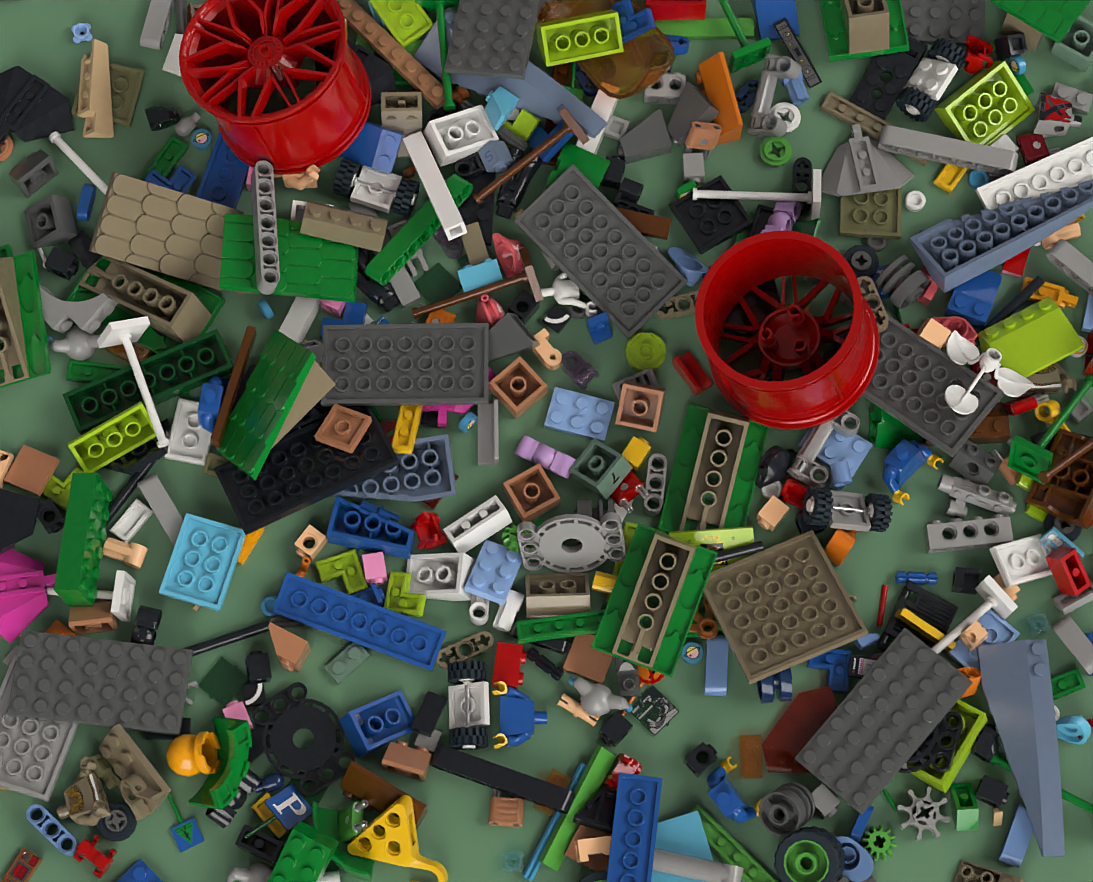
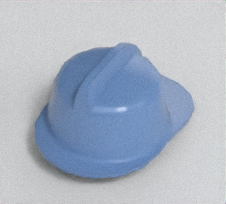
[668,247,708,287]
[836,836,874,882]

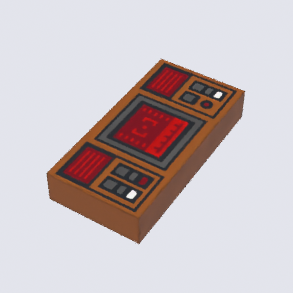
[1,847,43,882]

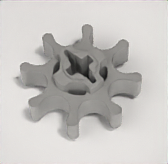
[896,787,951,841]

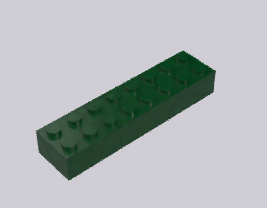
[62,329,234,435]

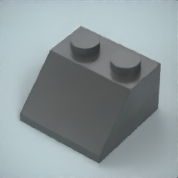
[9,149,59,198]
[24,194,78,249]

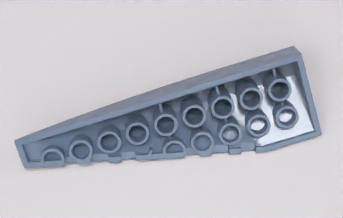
[414,7,607,138]
[910,180,1093,293]
[334,434,457,502]
[977,639,1065,857]

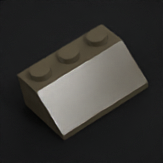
[525,572,590,619]

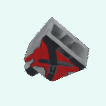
[1033,92,1082,136]

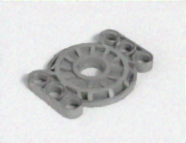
[517,512,626,573]

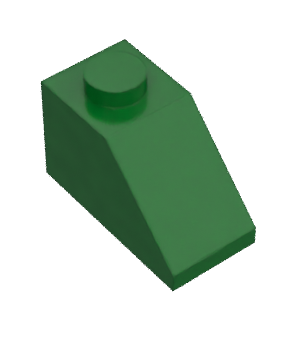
[949,782,979,831]

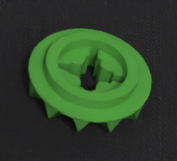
[760,137,792,167]
[502,523,533,552]

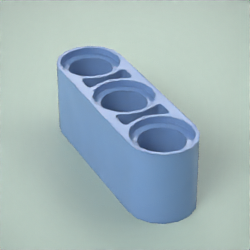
[704,635,728,696]
[998,802,1034,868]
[26,804,79,856]

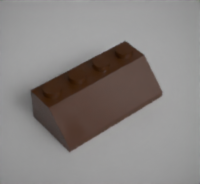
[923,402,1010,446]
[340,761,428,830]

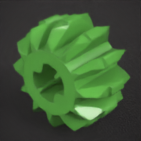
[860,824,897,862]

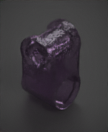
[433,226,463,259]
[561,351,599,390]

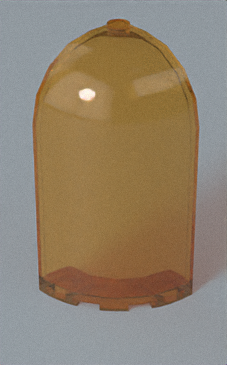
[538,0,675,99]

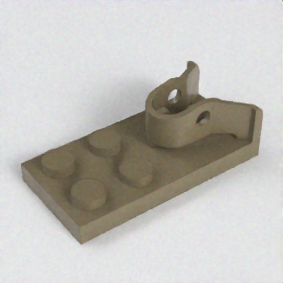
[98,723,171,821]

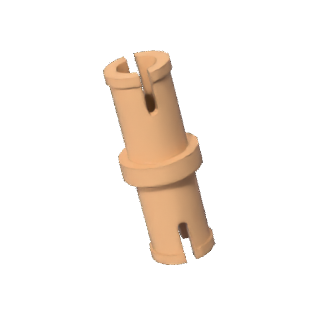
[557,693,600,727]

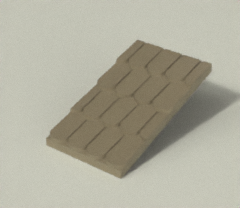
[89,172,244,290]

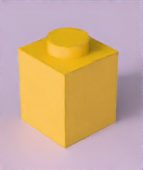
[622,436,651,472]

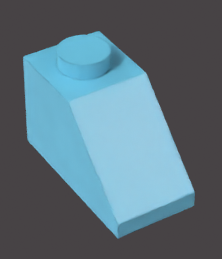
[484,86,520,131]

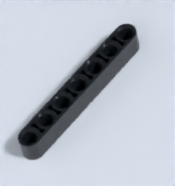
[430,744,576,814]

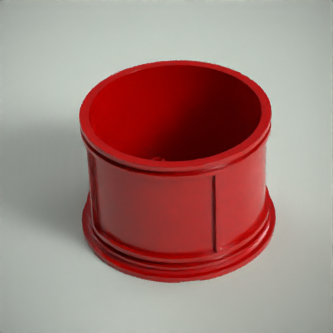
[179,0,372,175]
[695,231,880,430]

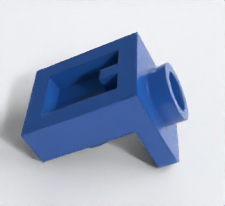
[586,312,613,345]
[352,583,385,607]

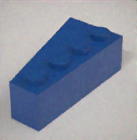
[327,496,415,559]

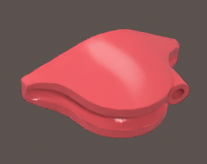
[492,233,529,278]
[475,294,506,330]
[932,316,978,345]

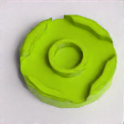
[625,332,666,372]

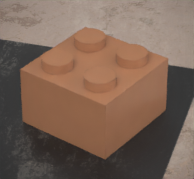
[489,356,548,419]
[615,380,666,432]
[503,463,560,522]

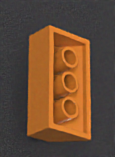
[695,51,743,145]

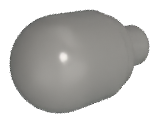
[175,112,201,136]

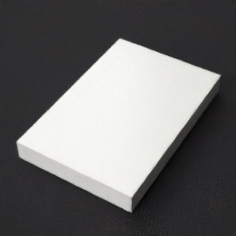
[164,398,212,466]
[989,534,1052,588]

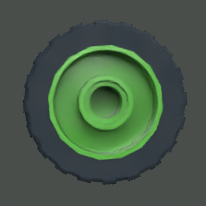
[774,826,845,882]

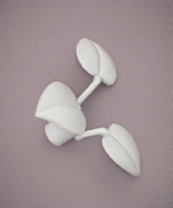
[944,330,1034,414]

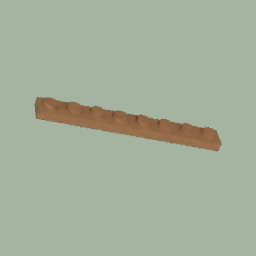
[336,0,445,110]

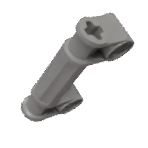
[747,54,802,137]
[787,410,860,487]

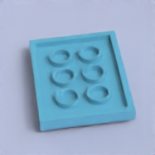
[159,513,246,612]

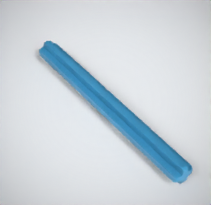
[522,763,587,881]

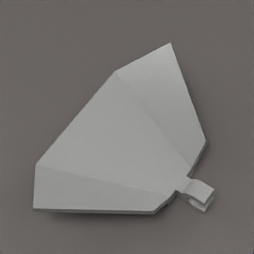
[821,124,914,196]

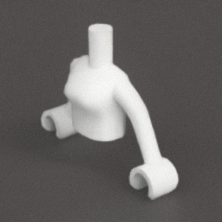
[541,273,597,317]

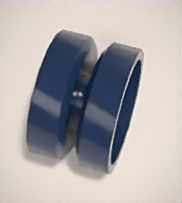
[757,668,792,704]

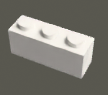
[443,495,512,553]

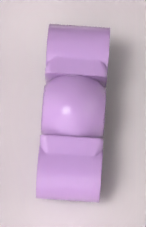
[760,201,801,234]
[514,435,576,479]

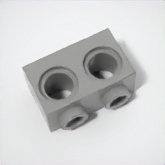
[644,71,686,105]

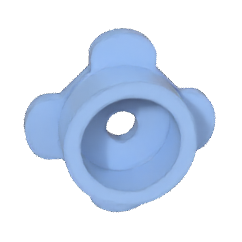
[71,23,93,44]

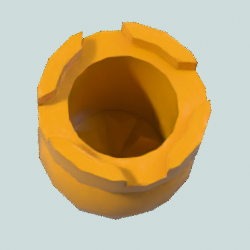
[166,731,221,777]

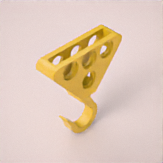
[347,795,448,882]

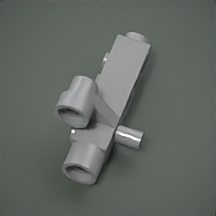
[937,474,1017,519]

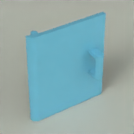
[651,810,714,882]

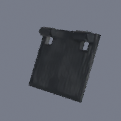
[877,581,958,652]

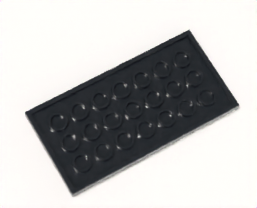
[214,406,400,535]

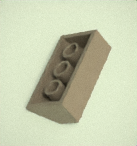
[300,200,388,252]

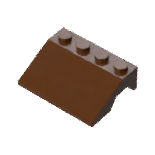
[1025,429,1093,530]

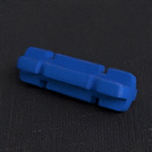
[895,571,937,585]

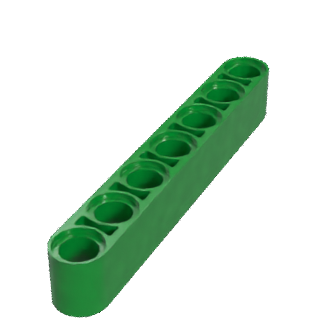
[365,174,473,285]

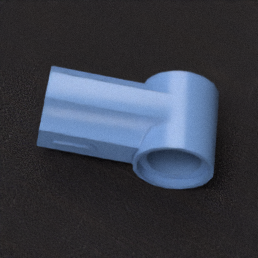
[779,71,809,106]
[828,461,852,491]

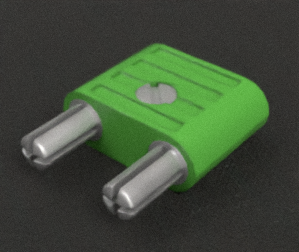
[338,800,368,842]

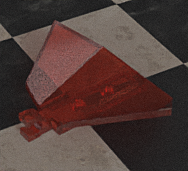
[762,686,837,773]

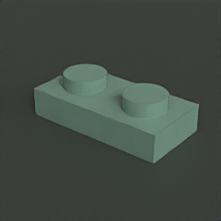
[324,642,370,684]

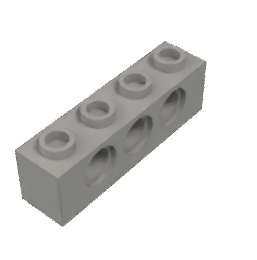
[924,514,1014,554]

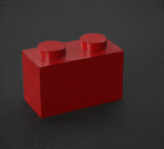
[1045,547,1091,596]
[492,642,527,689]

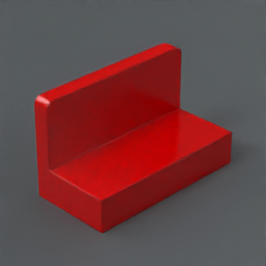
[672,351,713,397]

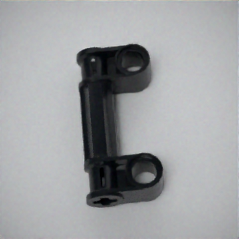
[427,100,487,180]

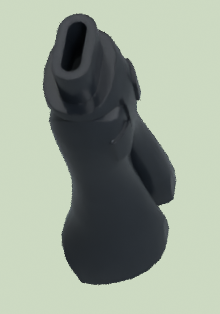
[495,147,543,219]
[356,247,400,312]

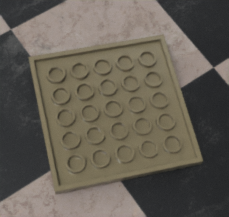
[703,530,868,685]

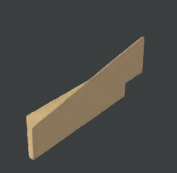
[77,39,114,138]

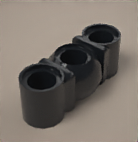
[131,605,162,645]
[205,769,261,828]

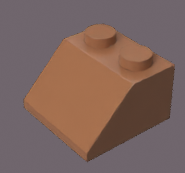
[69,599,118,635]
[268,622,311,672]
[382,740,432,782]

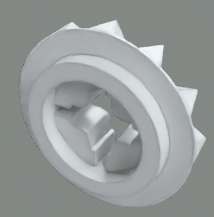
[769,102,801,132]

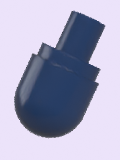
[255,773,284,793]

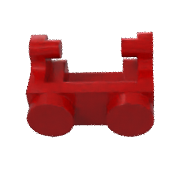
[964,34,993,74]
[780,478,808,514]
[410,511,447,550]
[603,753,642,791]
[73,835,117,879]

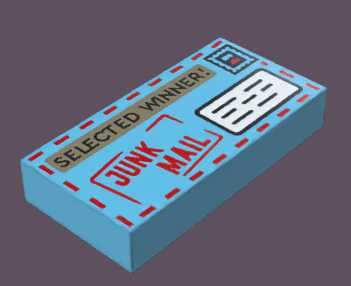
[1038,526,1085,560]

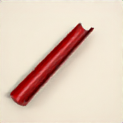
[876,585,888,627]

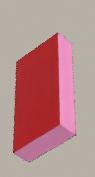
[1002,247,1031,278]

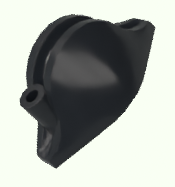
[755,445,797,488]

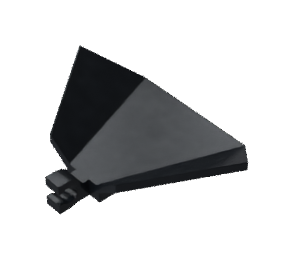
[314,40,397,106]
[0,66,74,144]
[0,488,40,554]

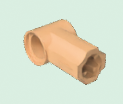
[1041,220,1081,250]
[103,537,148,569]

